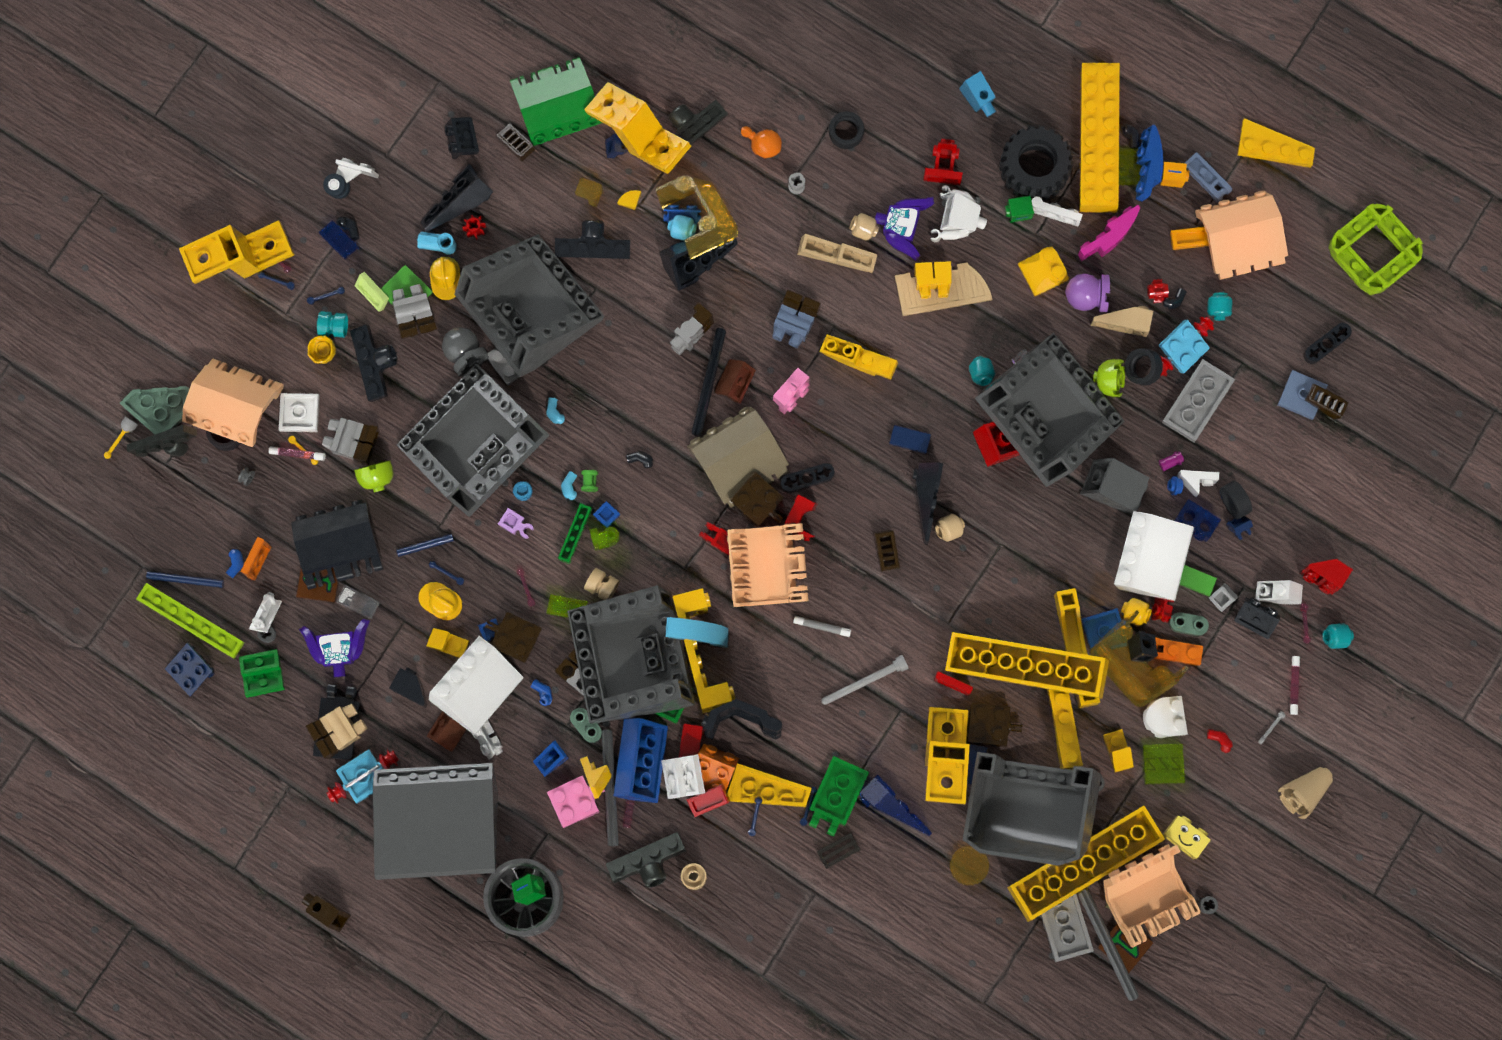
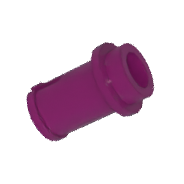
[1158,451,1184,472]

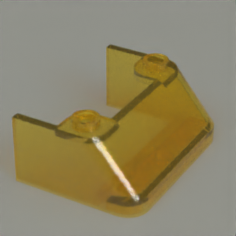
[655,176,738,259]
[1090,610,1189,707]

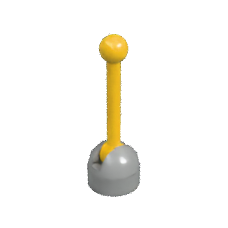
[104,416,138,459]

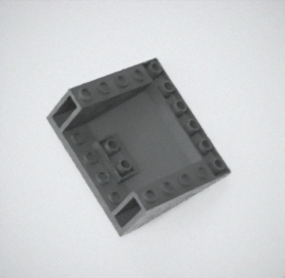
[454,234,604,377]
[975,332,1124,487]
[396,363,550,517]
[567,585,695,724]
[373,763,498,880]

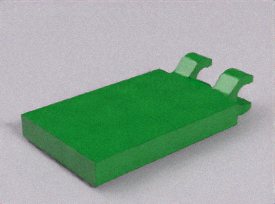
[809,756,869,837]

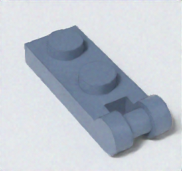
[1184,152,1232,203]

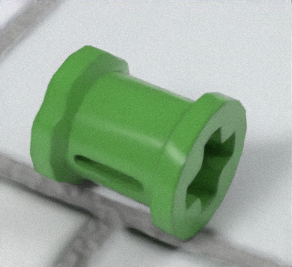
[581,470,598,492]

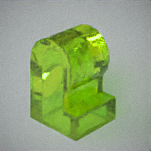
[590,527,619,551]

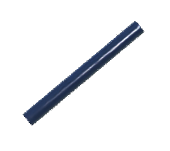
[146,571,224,588]

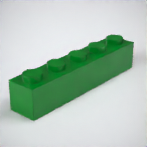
[558,503,592,564]

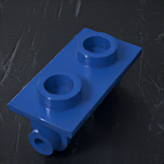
[663,204,702,225]

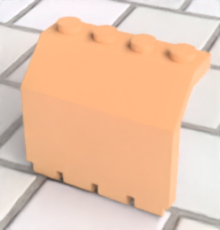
[1195,191,1288,280]

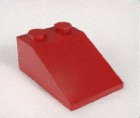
[973,422,1020,467]

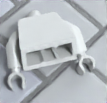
[930,185,987,242]

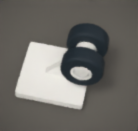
[323,158,379,199]

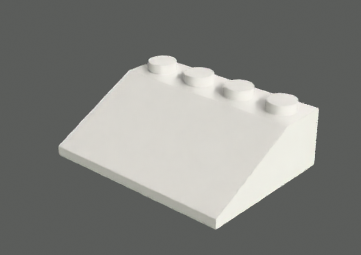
[1114,511,1194,601]
[429,636,523,735]

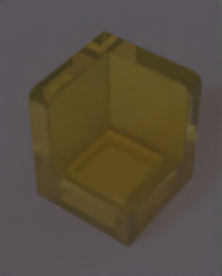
[575,177,603,207]

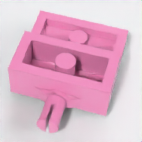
[773,368,810,415]
[547,775,605,828]

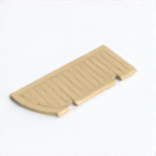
[895,262,992,316]

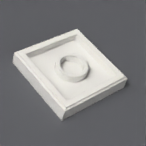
[279,393,320,432]

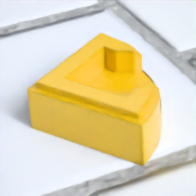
[617,190,641,210]

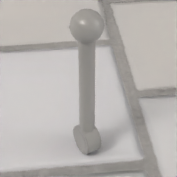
[1258,711,1285,745]

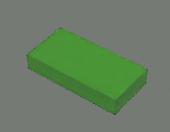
[1179,565,1217,597]

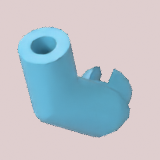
[546,398,565,424]
[561,471,577,500]

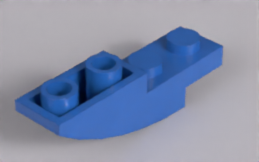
[1135,125,1163,202]

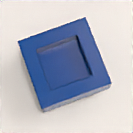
[593,501,620,529]

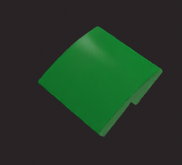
[239,649,285,698]

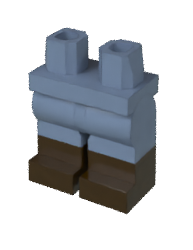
[773,290,821,348]

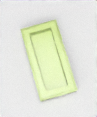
[355,272,389,312]

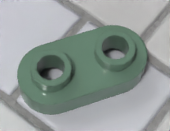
[1169,612,1209,636]
[570,708,602,743]

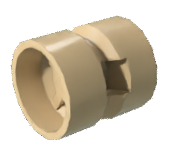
[584,568,620,600]
[681,863,707,890]

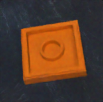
[240,537,272,581]

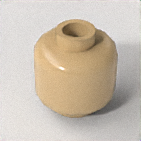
[849,213,879,241]
[935,514,965,542]

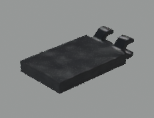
[313,684,361,760]

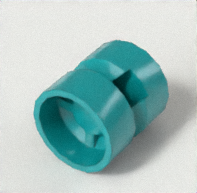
[317,311,348,338]

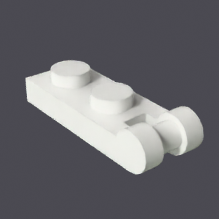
[1032,197,1083,227]

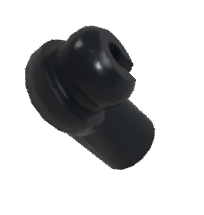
[1120,124,1139,150]
[336,217,360,240]
[1163,288,1187,310]
[626,451,653,468]

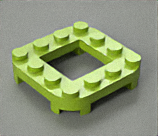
[1328,203,1423,295]

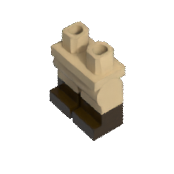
[305,704,368,759]

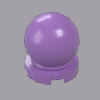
[1065,274,1110,312]

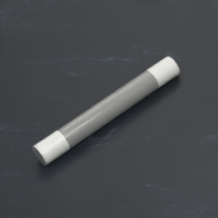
[793,616,851,637]

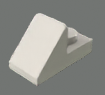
[1177,470,1219,497]

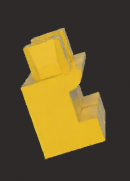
[914,261,952,299]

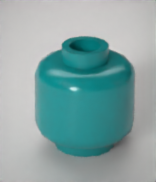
[1207,292,1233,321]
[968,356,996,386]
[1323,623,1354,649]

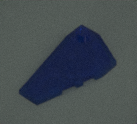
[859,775,932,837]

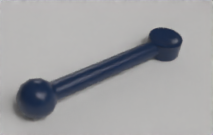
[258,271,295,290]
[307,287,345,305]
[429,561,464,585]
[800,786,818,826]
[748,797,762,836]

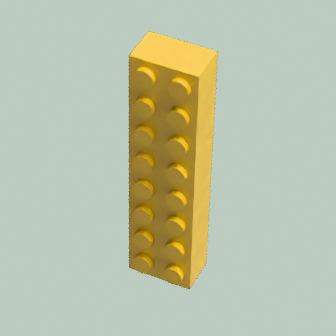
[1079,63,1120,213]
[945,632,1109,699]
[1007,806,1165,922]

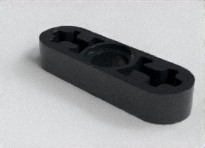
[1304,323,1352,364]
[781,463,835,493]

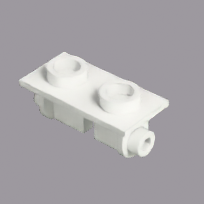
[249,592,282,633]
[472,720,503,760]

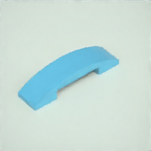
[666,617,729,648]

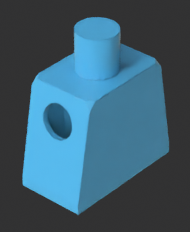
[959,71,996,117]

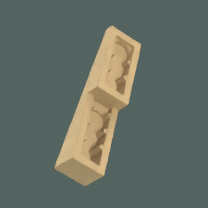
[797,234,877,273]

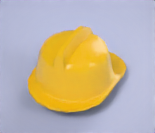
[430,257,460,300]
[419,582,462,620]

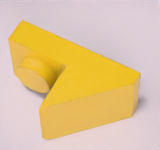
[426,628,470,658]
[1103,729,1134,773]
[580,756,612,799]

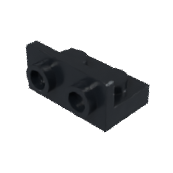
[444,117,479,159]
[1234,597,1280,639]

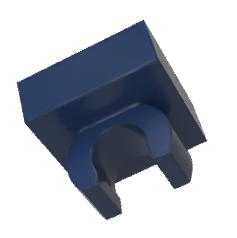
[605,134,627,159]
[1226,516,1253,540]

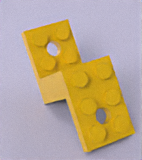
[584,82,691,174]
[179,220,295,284]
[925,707,970,805]

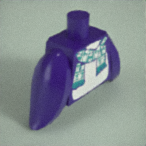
[875,197,934,261]
[299,619,370,677]

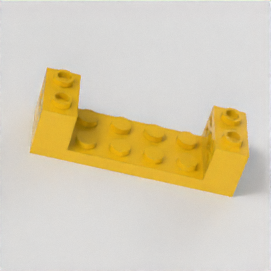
[673,588,735,713]

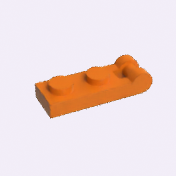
[1154,637,1203,666]

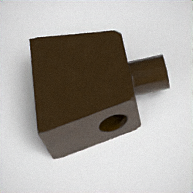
[302,893,351,932]

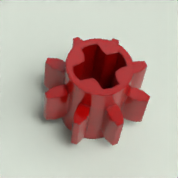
[462,215,486,240]
[1147,279,1169,303]

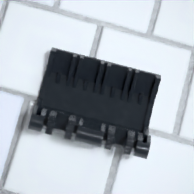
[291,499,384,590]
[702,699,782,740]

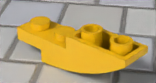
[820,334,898,379]

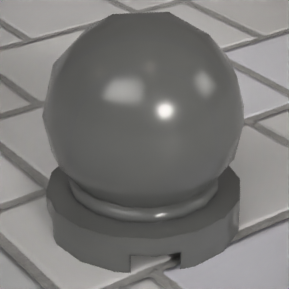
[442,327,489,376]

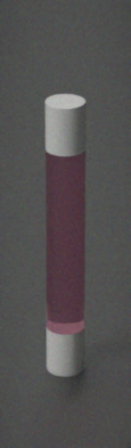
[269,446,326,461]
[1290,656,1300,715]

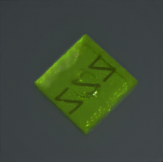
[1119,149,1141,185]
[1143,744,1185,784]

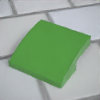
[381,265,433,305]

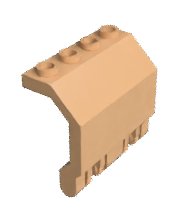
[182,359,284,447]
[727,523,809,607]
[1104,844,1200,947]

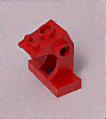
[923,139,963,185]
[785,495,818,541]

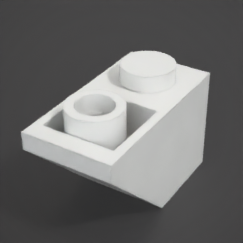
[1256,580,1303,604]

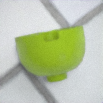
[1093,359,1125,397]
[354,460,394,492]

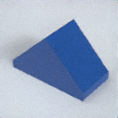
[533,741,569,777]

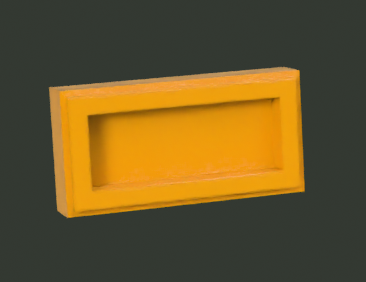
[1170,227,1209,250]

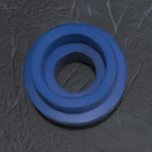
[1167,476,1183,495]

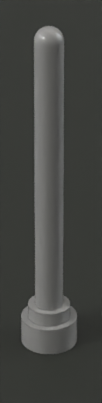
[821,655,909,705]

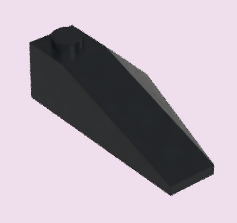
[421,164,493,232]
[659,227,738,291]
[912,462,943,545]

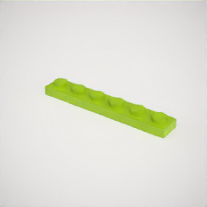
[136,583,245,659]

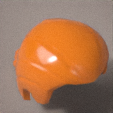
[741,126,782,159]

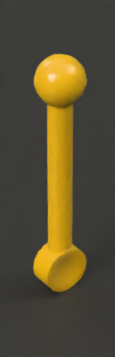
[288,436,318,465]

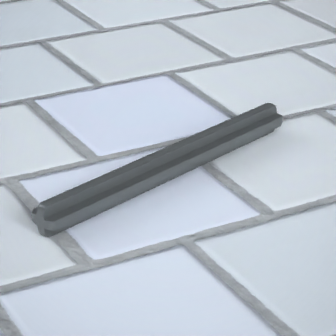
[602,729,619,846]
[1078,889,1139,1001]

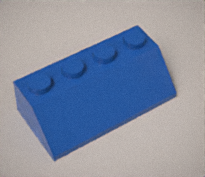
[613,718,668,803]

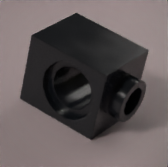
[1128,631,1158,663]

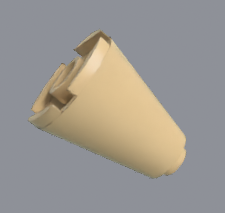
[1278,767,1333,819]

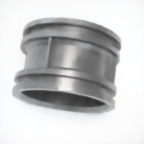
[483,858,564,937]

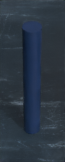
[396,534,454,557]

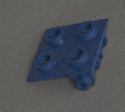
[165,643,215,697]

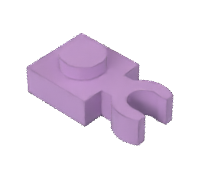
[498,508,534,539]

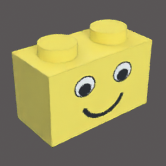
[1162,816,1211,860]

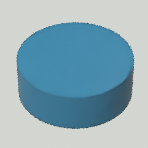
[513,481,533,501]

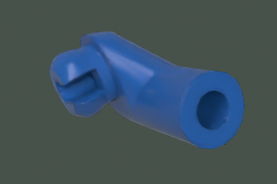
[225,549,244,578]
[531,679,553,706]

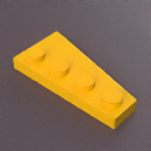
[1237,118,1315,168]
[727,763,812,807]

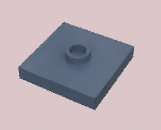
[1277,370,1328,420]

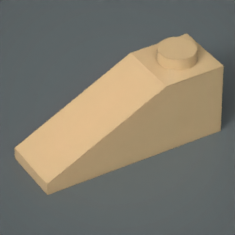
[1091,306,1153,337]

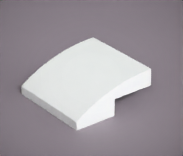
[661,754,705,799]

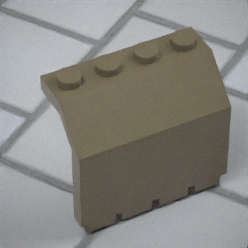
[687,407,789,508]

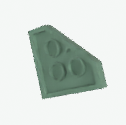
[120,386,189,435]

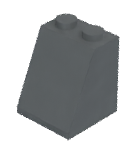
[1080,458,1149,513]

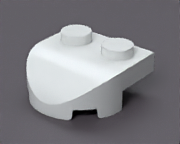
[1143,696,1188,738]

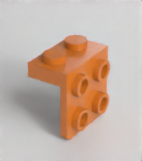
[698,744,740,790]

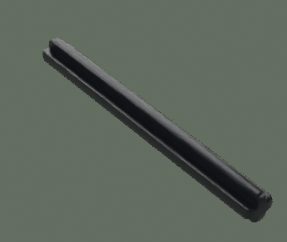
[692,328,726,437]

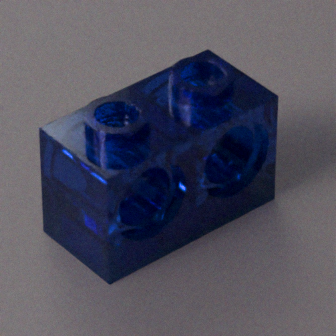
[1174,499,1221,542]

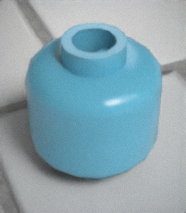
[668,215,697,241]

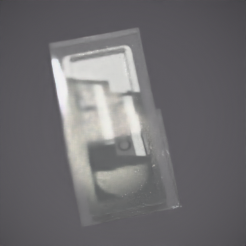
[335,585,380,619]

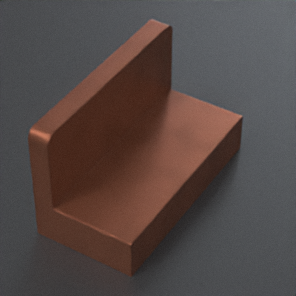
[714,359,756,404]
[426,711,466,752]

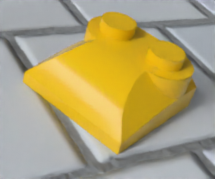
[1018,247,1069,297]

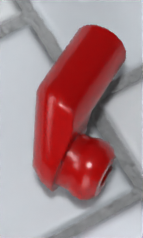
[1207,729,1233,753]

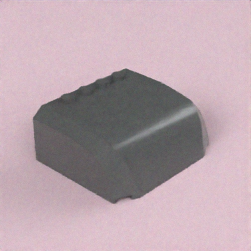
[963,752,1101,866]

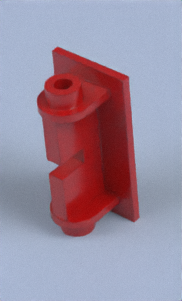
[1151,597,1174,623]

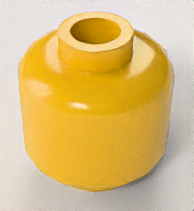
[1121,598,1152,626]

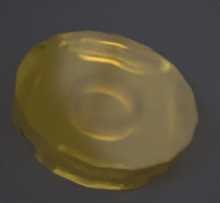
[950,846,989,885]

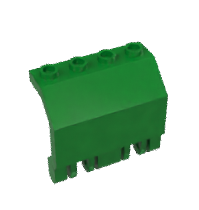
[509,57,603,146]

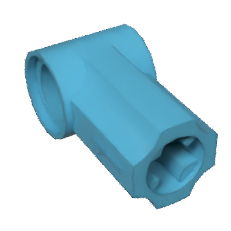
[417,232,457,255]

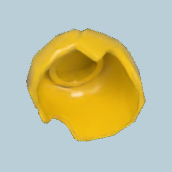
[307,335,336,364]

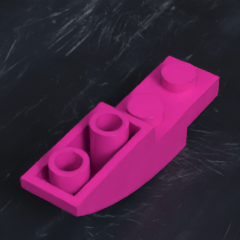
[1078,205,1140,261]

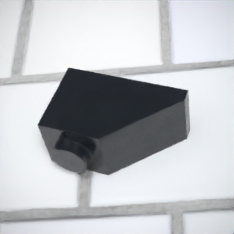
[389,667,427,708]

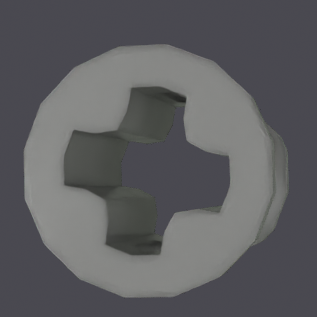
[788,173,805,194]

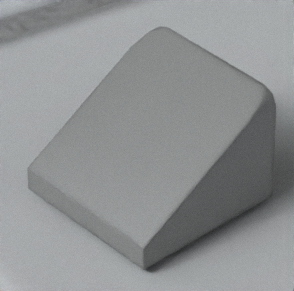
[1209,583,1238,612]

